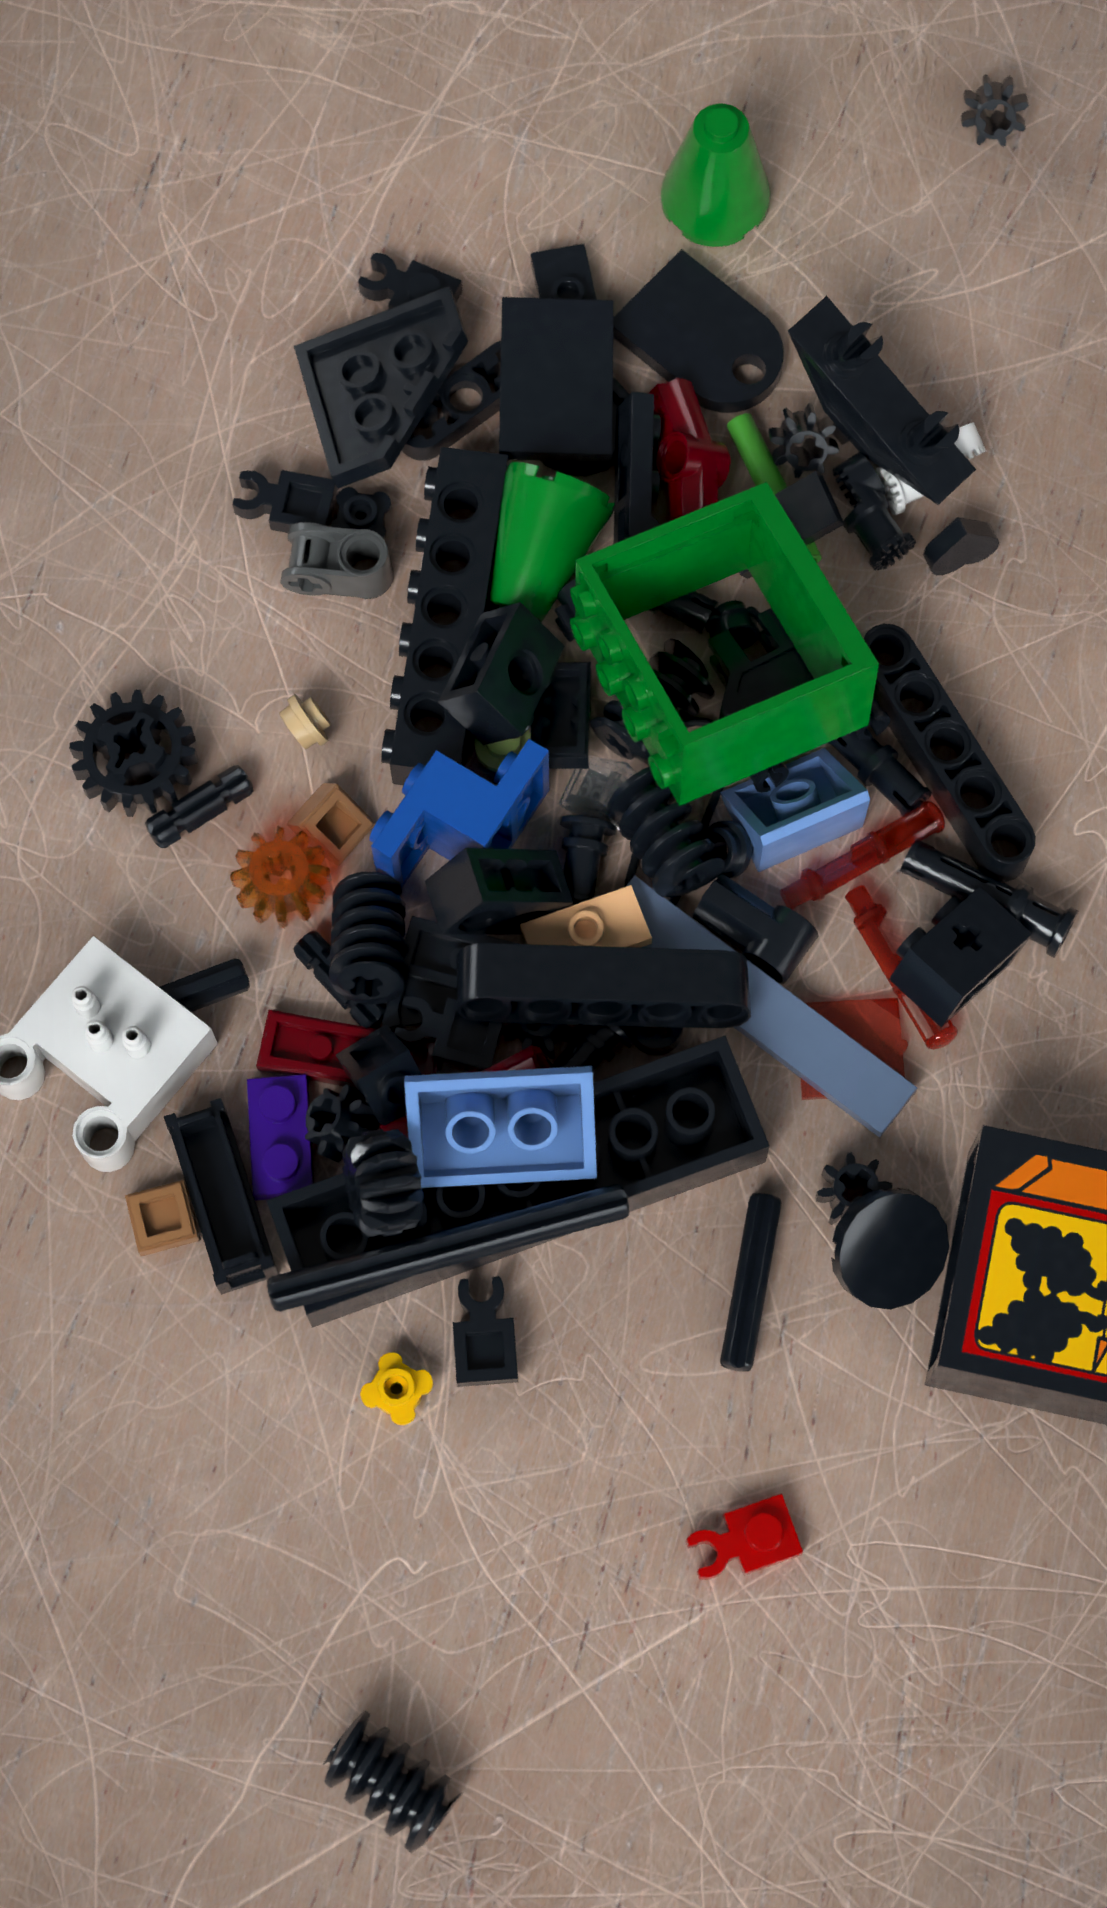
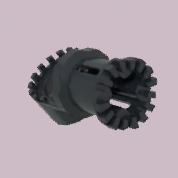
[832,452,916,571]

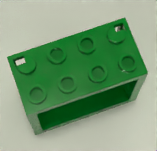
[570,482,879,806]

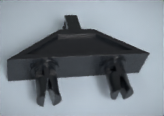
[788,296,976,505]

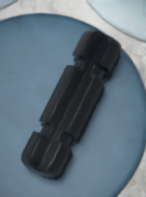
[145,765,254,848]
[293,930,386,1028]

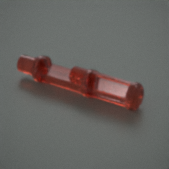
[780,801,945,910]
[845,885,958,1050]

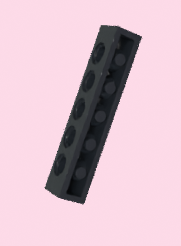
[381,447,509,785]

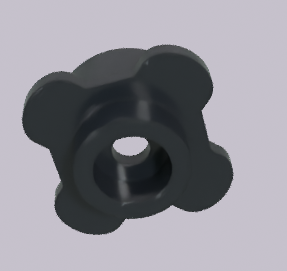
[331,487,392,539]

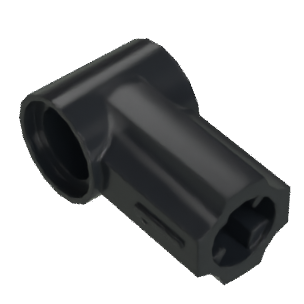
[693,874,819,984]

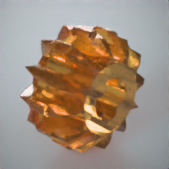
[230,825,332,929]

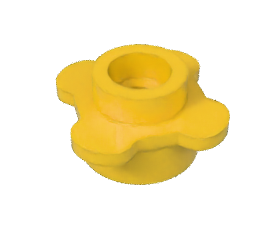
[360,1352,433,1425]

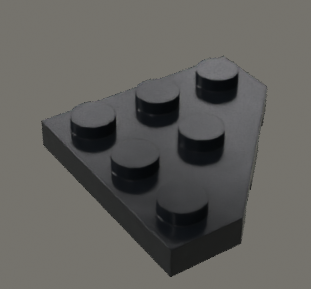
[294,286,469,489]

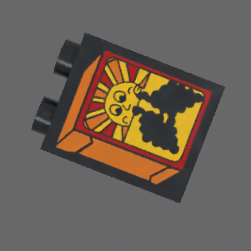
[925,1125,1107,1425]

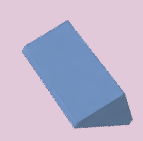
[404,1066,597,1188]

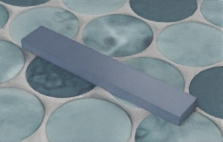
[626,876,917,1138]

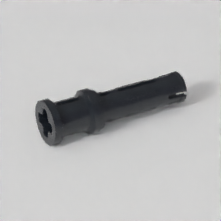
[900,838,1079,958]

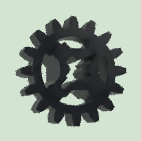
[69,690,198,817]

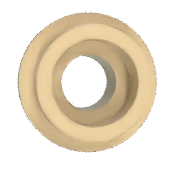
[279,694,331,750]

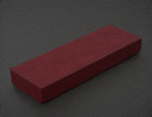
[256,1009,441,1089]

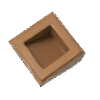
[287,783,376,866]

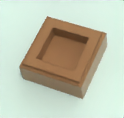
[125,1180,200,1257]

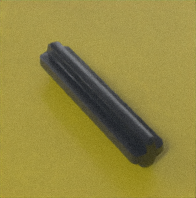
[720,1193,782,1372]

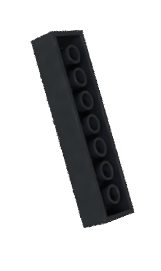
[266,1035,770,1328]

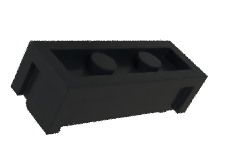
[163,1098,278,1295]

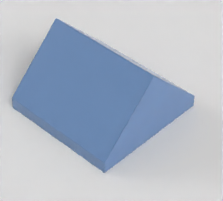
[720,748,870,873]

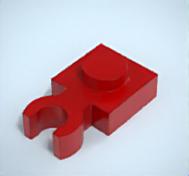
[686,1493,804,1580]

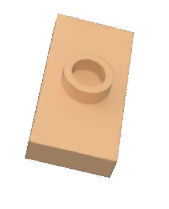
[520,885,652,948]

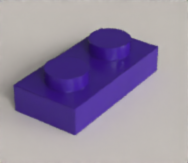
[247,1075,314,1201]

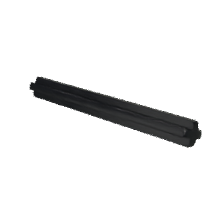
[267,1184,630,1312]

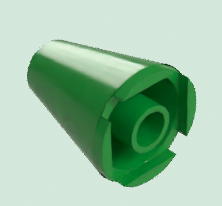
[661,103,770,247]
[488,462,616,623]

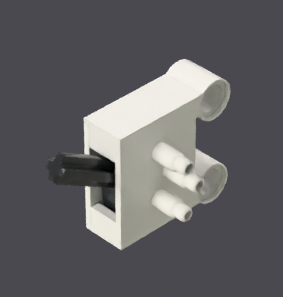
[0,936,250,1172]

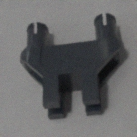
[708,608,891,793]

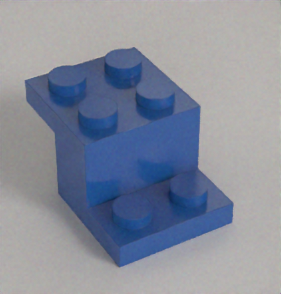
[369,739,550,889]

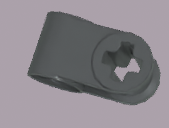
[280,522,394,599]

